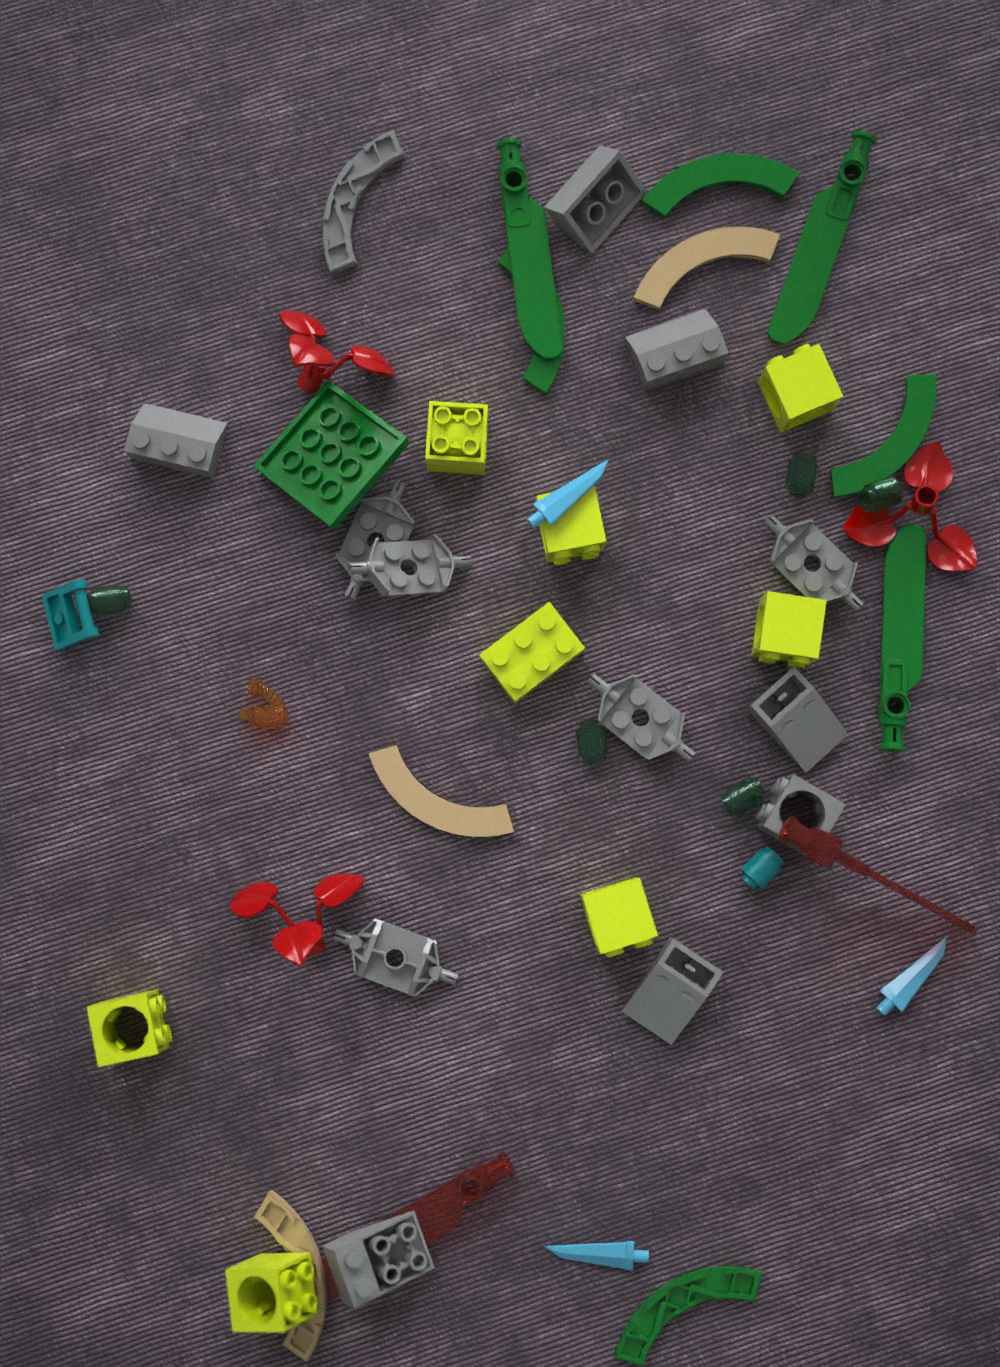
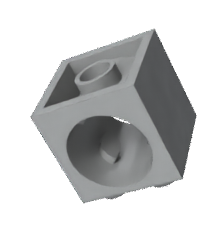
[755,774,846,857]

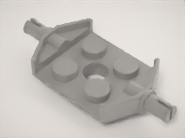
[335,480,415,600]
[763,514,864,612]
[347,534,472,597]
[586,673,696,762]
[333,918,459,997]

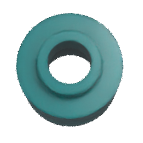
[741,846,784,890]

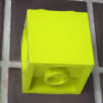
[757,344,843,433]
[425,401,489,475]
[536,485,606,565]
[751,591,827,669]
[580,877,658,958]
[87,989,172,1067]
[225,1252,318,1332]

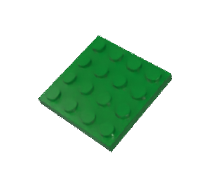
[253,380,411,531]

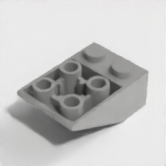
[746,666,848,773]
[622,937,724,1045]
[322,1211,434,1309]

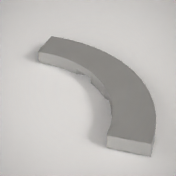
[323,129,405,276]

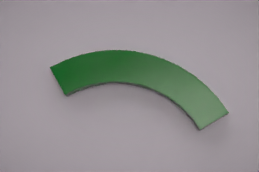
[641,153,800,219]
[498,247,565,395]
[829,374,936,498]
[614,1265,762,1366]

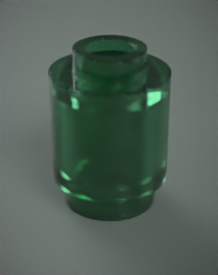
[784,453,818,497]
[858,477,903,512]
[87,584,132,617]
[575,720,608,763]
[720,776,766,816]

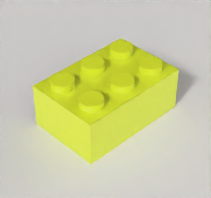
[479,602,585,704]

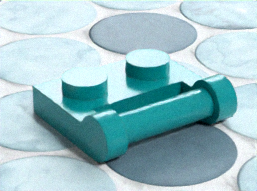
[41,579,100,651]

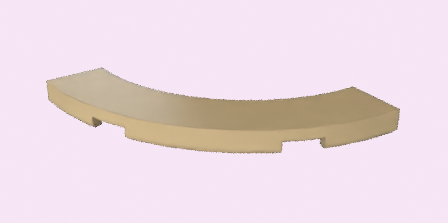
[633,227,780,310]
[368,745,514,837]
[254,1190,327,1362]

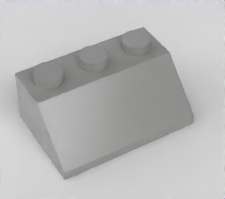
[544,145,647,254]
[625,309,729,391]
[124,403,228,479]

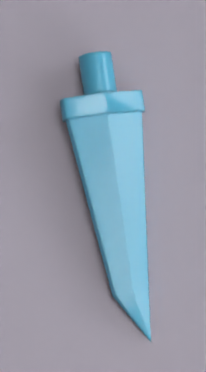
[527,459,609,529]
[876,936,947,1016]
[544,1241,649,1271]

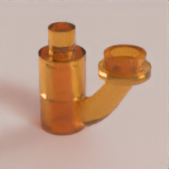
[239,676,288,731]

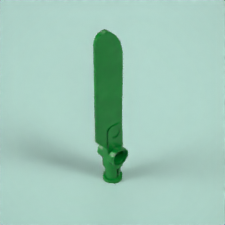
[768,131,877,345]
[496,138,562,360]
[876,524,926,752]

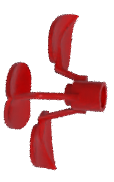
[280,310,395,393]
[843,441,977,572]
[229,873,365,967]

